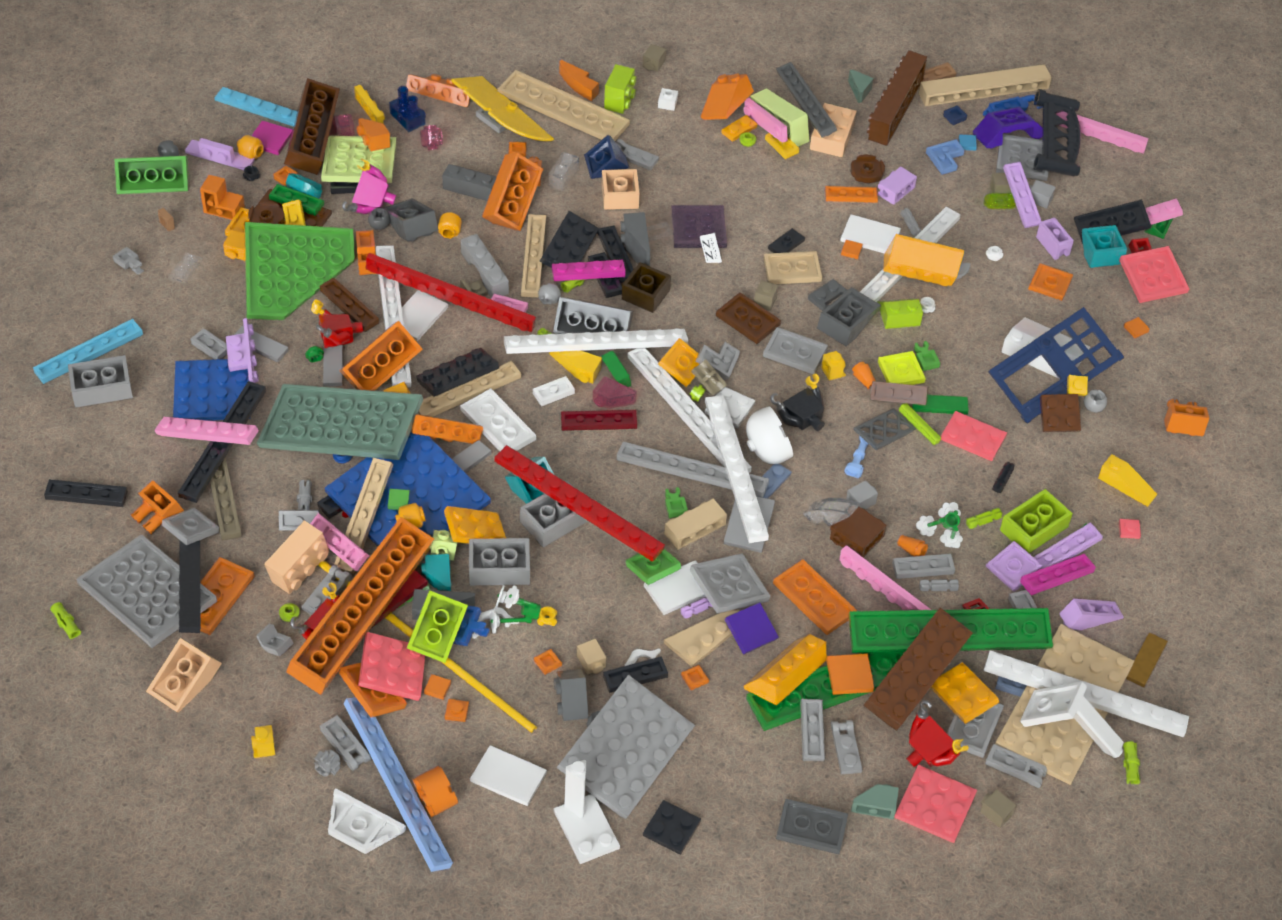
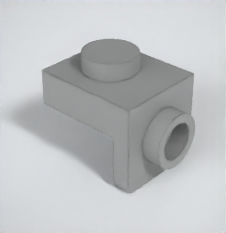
[256,623,293,656]

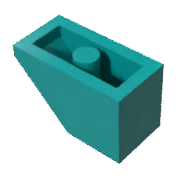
[421,554,451,591]

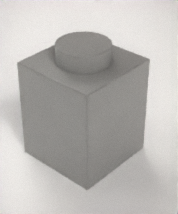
[1030,180,1056,208]
[846,480,878,509]

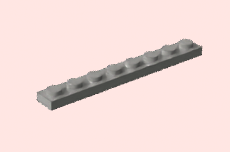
[617,442,769,498]

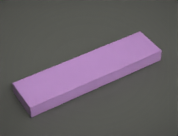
[1003,162,1042,228]
[1033,522,1103,569]

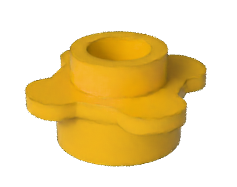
[537,606,558,626]

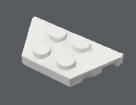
[328,789,406,854]

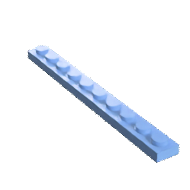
[344,697,453,872]

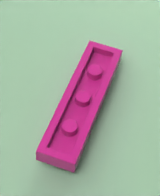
[552,260,626,281]
[1020,554,1096,595]

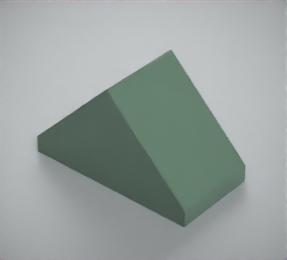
[848,70,874,103]

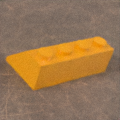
[883,234,964,286]
[744,634,827,705]

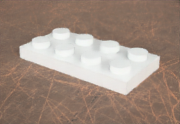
[460,389,536,451]

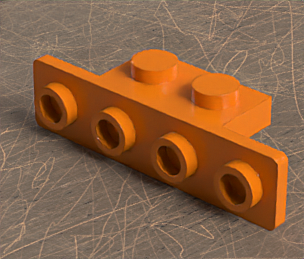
[406,74,470,107]
[411,414,483,444]

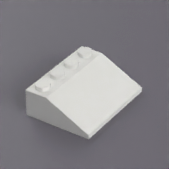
[1002,317,1090,378]

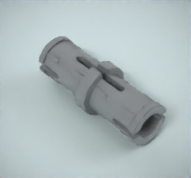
[297,480,312,510]

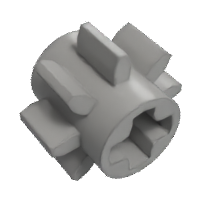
[314,750,341,776]

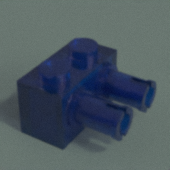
[389,86,426,133]

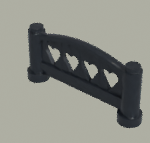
[1033,89,1081,177]

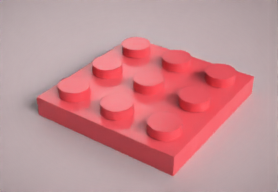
[1119,246,1189,303]
[358,632,425,701]
[894,765,977,843]

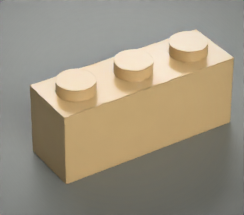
[664,499,727,550]

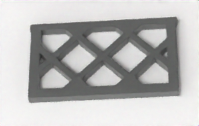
[853,408,916,450]

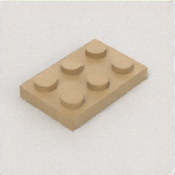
[764,251,822,284]

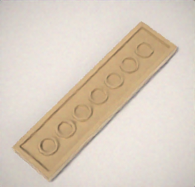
[498,70,630,141]

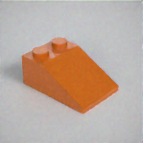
[701,73,754,120]

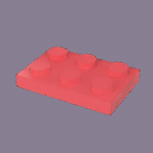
[941,411,1007,461]

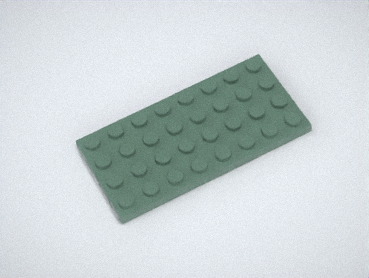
[257,384,423,460]

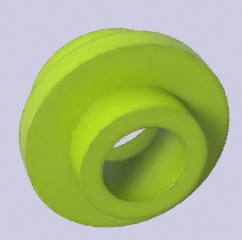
[739,132,756,147]
[689,384,706,402]
[279,603,300,622]

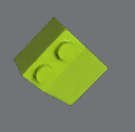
[407,590,468,663]

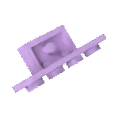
[185,138,255,170]
[226,318,259,383]

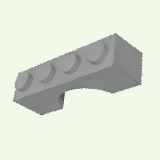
[461,234,509,298]

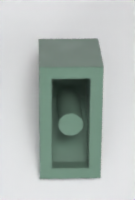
[851,784,899,819]

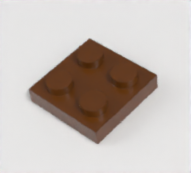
[1040,394,1081,432]

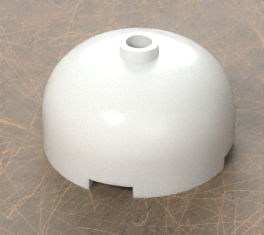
[746,406,793,464]

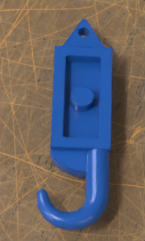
[983,95,1043,116]

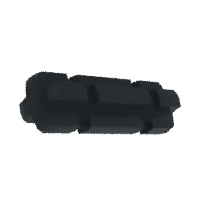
[992,462,1015,493]

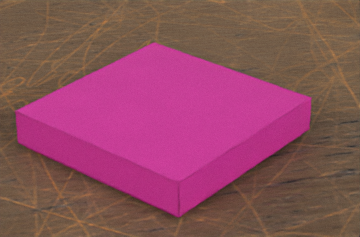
[252,121,292,155]

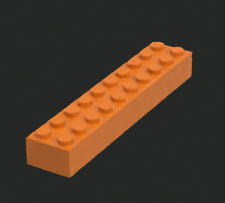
[286,517,434,695]

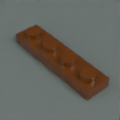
[319,278,379,332]

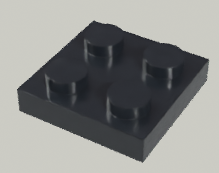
[643,800,701,855]

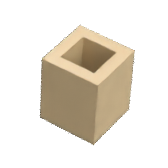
[577,639,606,675]

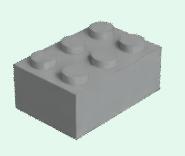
[68,355,133,407]
[520,481,588,547]
[469,538,530,586]

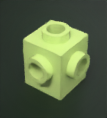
[430,530,457,561]

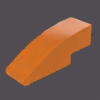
[559,60,599,101]
[356,230,376,275]

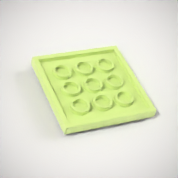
[321,136,396,183]

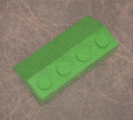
[114,156,189,194]

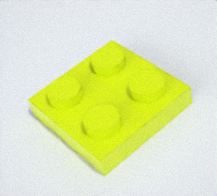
[878,351,926,385]

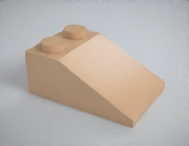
[146,638,222,713]

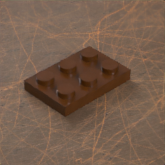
[716,292,781,344]

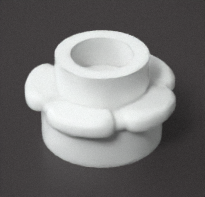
[986,246,1003,261]
[920,297,935,313]

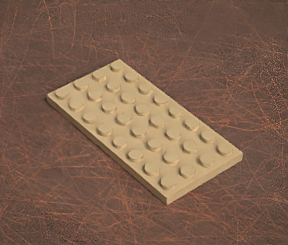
[995,624,1134,785]

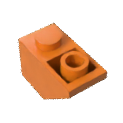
[357,118,390,151]

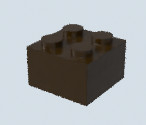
[621,262,671,313]

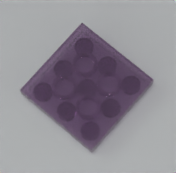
[671,205,727,248]

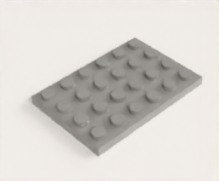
[77,534,217,648]
[557,675,695,819]

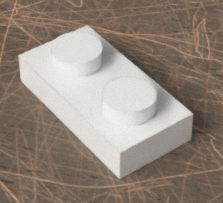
[533,376,575,406]

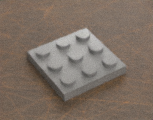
[996,134,1048,181]
[690,553,770,614]

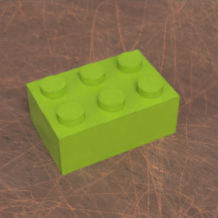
[1000,489,1073,553]

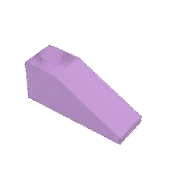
[1059,599,1124,630]

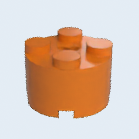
[412,765,458,817]

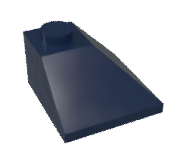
[584,134,629,179]

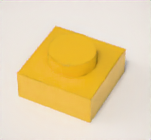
[1067,375,1088,396]

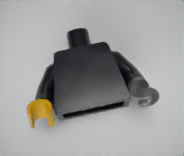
[770,374,825,431]

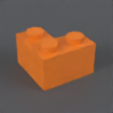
[200,175,245,220]

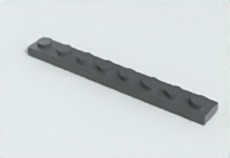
[776,62,837,138]

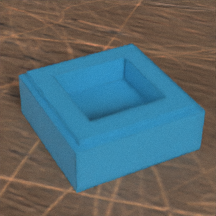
[958,134,977,151]

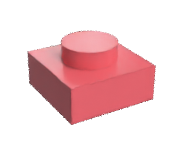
[1119,519,1141,539]

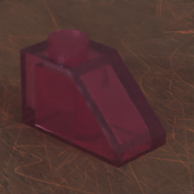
[332,114,355,136]
[592,376,637,409]

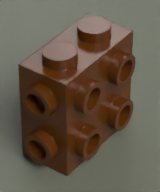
[830,504,887,558]

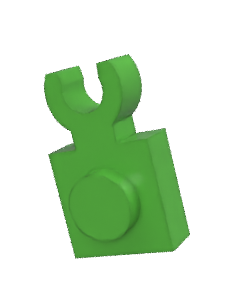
[914,341,940,371]
[665,487,688,519]

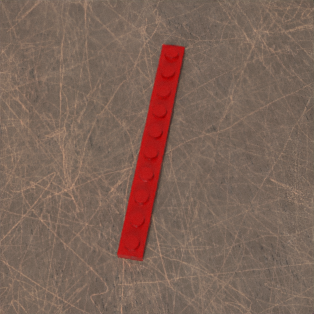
[366,253,536,332]
[494,445,665,562]

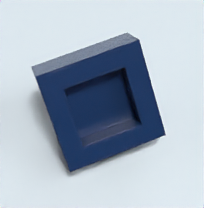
[943,105,967,125]

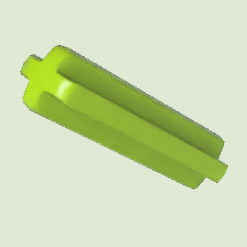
[899,403,941,445]

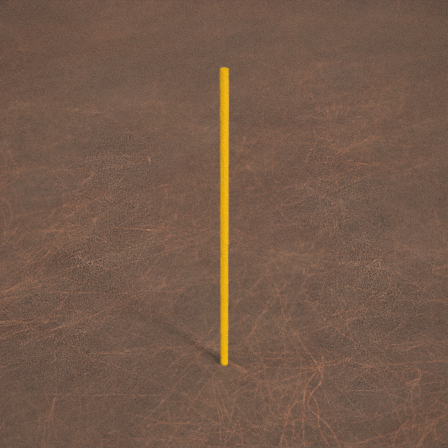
[318,560,537,733]

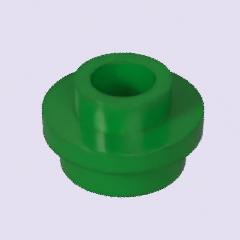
[305,346,324,363]

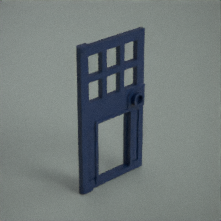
[988,307,1124,424]

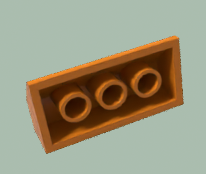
[482,152,543,231]
[339,321,423,391]

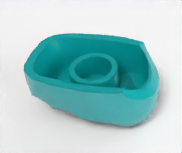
[286,173,322,199]

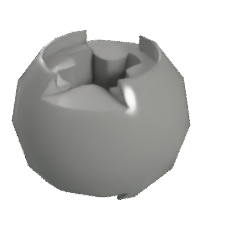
[538,283,561,305]
[1084,390,1107,413]

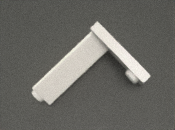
[1020,681,1124,758]
[554,760,620,864]

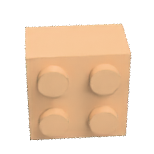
[601,169,640,210]

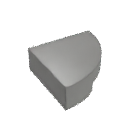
[956,263,970,279]

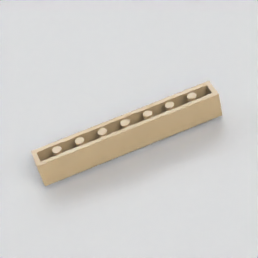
[919,64,1052,106]

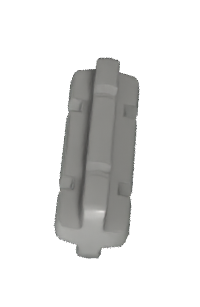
[901,208,921,237]
[919,579,959,591]

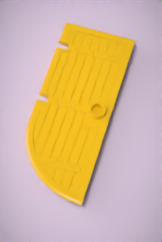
[451,76,554,141]

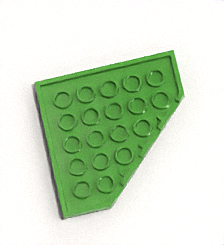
[245,222,355,320]

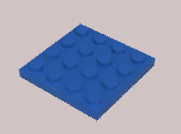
[173,359,251,421]

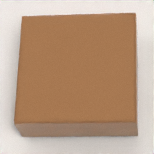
[158,208,175,231]

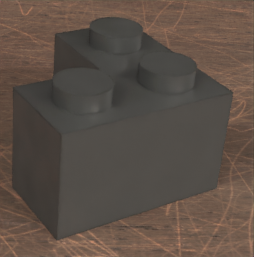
[553,669,589,721]

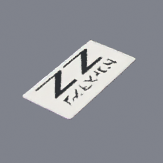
[700,233,722,263]

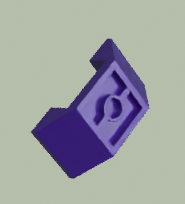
[972,107,1043,149]

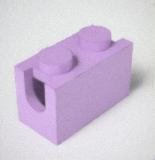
[878,167,917,205]
[1036,217,1074,260]

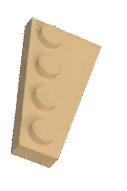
[664,609,740,667]

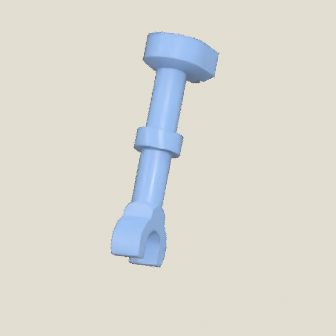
[845,431,874,478]

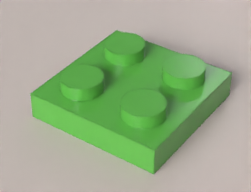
[626,549,681,585]

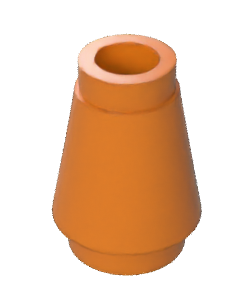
[852,362,875,389]
[897,535,928,557]

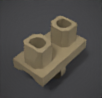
[691,359,727,396]

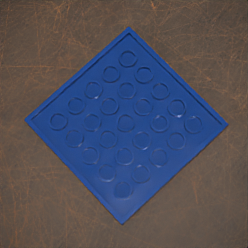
[325,432,491,546]

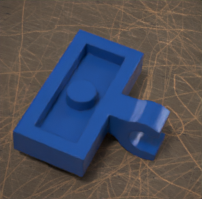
[453,606,490,646]

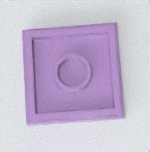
[986,541,1042,592]

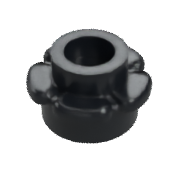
[243,165,260,181]

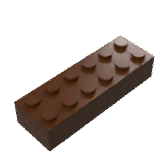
[867,50,927,146]
[284,78,340,175]
[863,608,973,731]

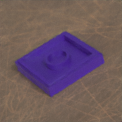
[724,603,779,655]

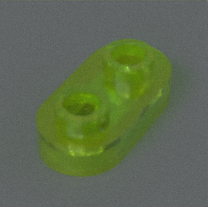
[983,193,1017,209]

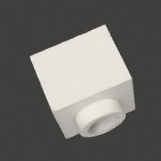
[658,88,678,111]

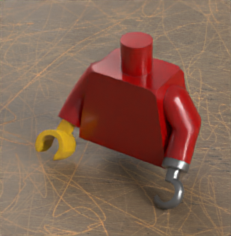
[311,299,363,348]
[290,582,340,640]
[906,700,968,768]

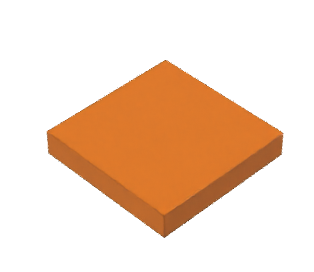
[1028,263,1073,301]
[826,654,874,695]

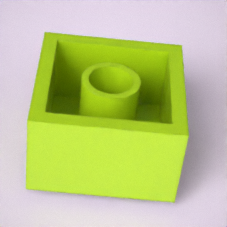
[604,64,637,114]

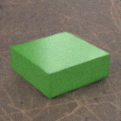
[388,489,410,510]

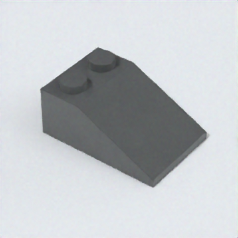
[382,198,438,241]
[620,212,650,266]
[817,287,881,346]

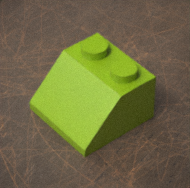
[877,298,923,329]

